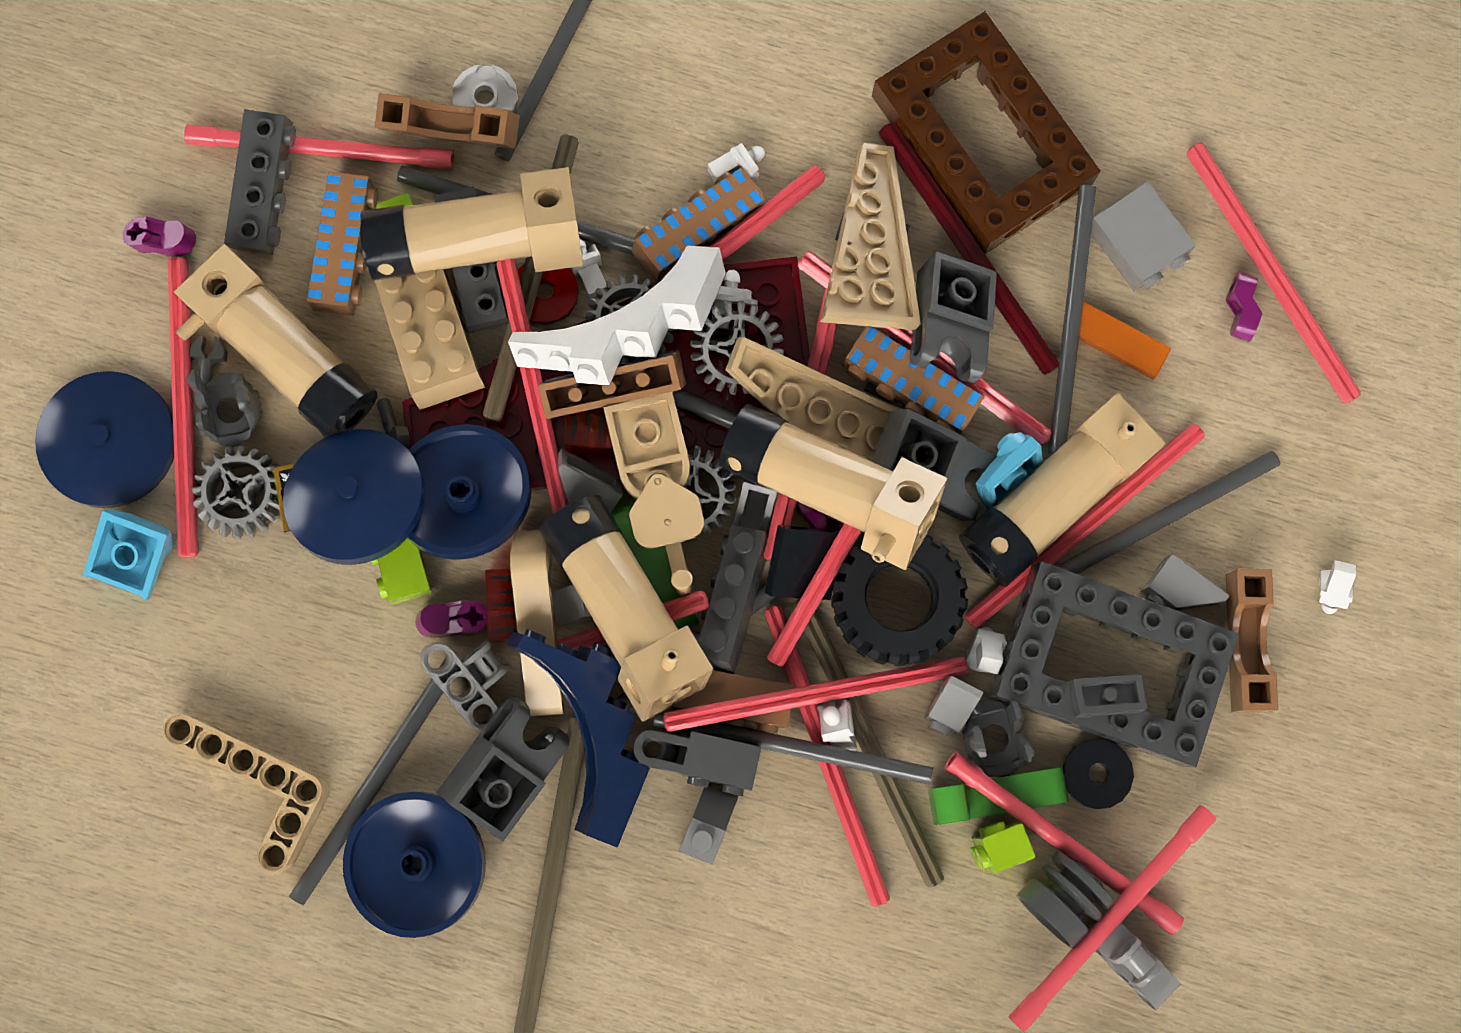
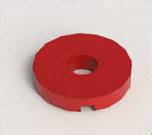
[518,264,579,325]

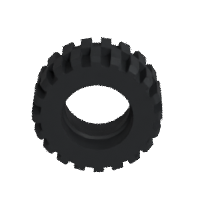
[831,534,968,666]

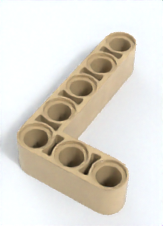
[510,529,564,717]
[163,714,329,873]

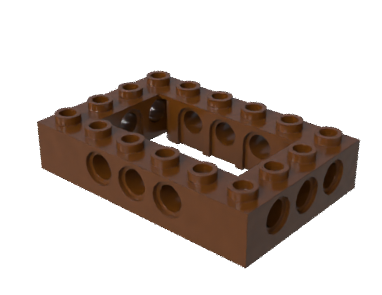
[872,11,1101,254]

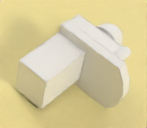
[707,143,765,184]
[571,239,608,299]
[712,270,758,330]
[1317,560,1356,614]
[965,627,1007,674]
[817,699,857,751]

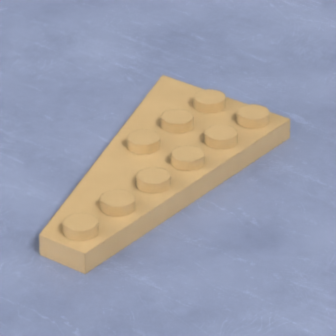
[820,143,921,330]
[726,337,900,461]

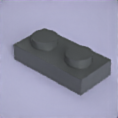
[1069,674,1148,718]

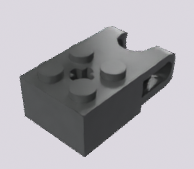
[910,251,997,384]
[871,409,997,521]
[436,697,569,842]
[634,730,762,796]

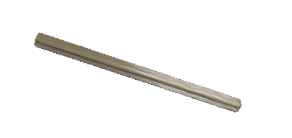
[483,134,579,422]
[793,599,944,887]
[514,716,584,1033]

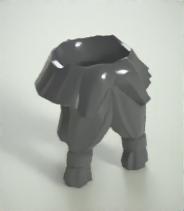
[187,370,262,448]
[962,699,1035,778]

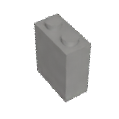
[1091,181,1196,292]

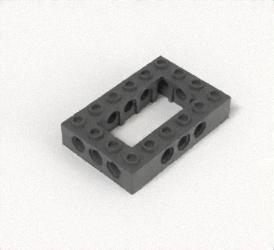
[988,561,1239,768]

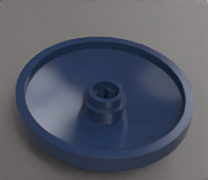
[35,371,174,508]
[408,424,532,560]
[283,429,425,565]
[343,791,486,938]

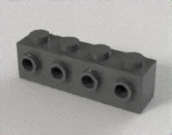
[224,109,296,255]
[434,186,509,333]
[695,524,767,674]

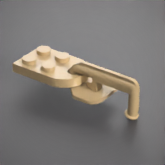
[603,392,704,596]

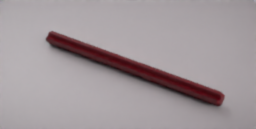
[879,122,1059,375]

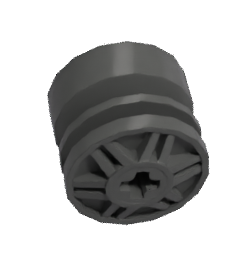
[1016,851,1114,949]

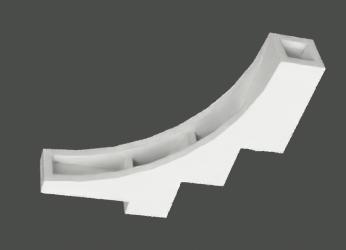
[508,246,726,385]

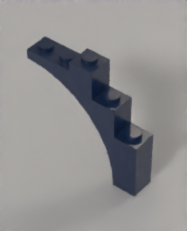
[507,629,650,848]

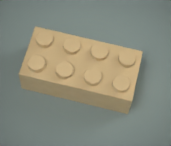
[375,269,485,410]

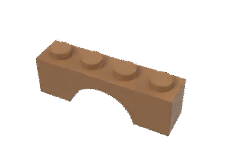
[375,93,520,149]
[1226,569,1278,713]

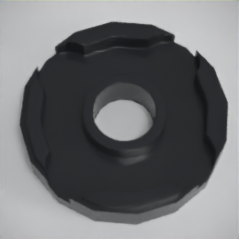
[1062,739,1134,809]

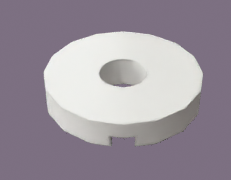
[452,64,519,113]

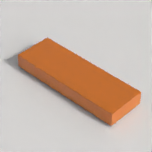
[1079,301,1171,380]

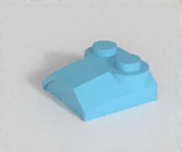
[976,432,1043,510]
[83,509,174,600]

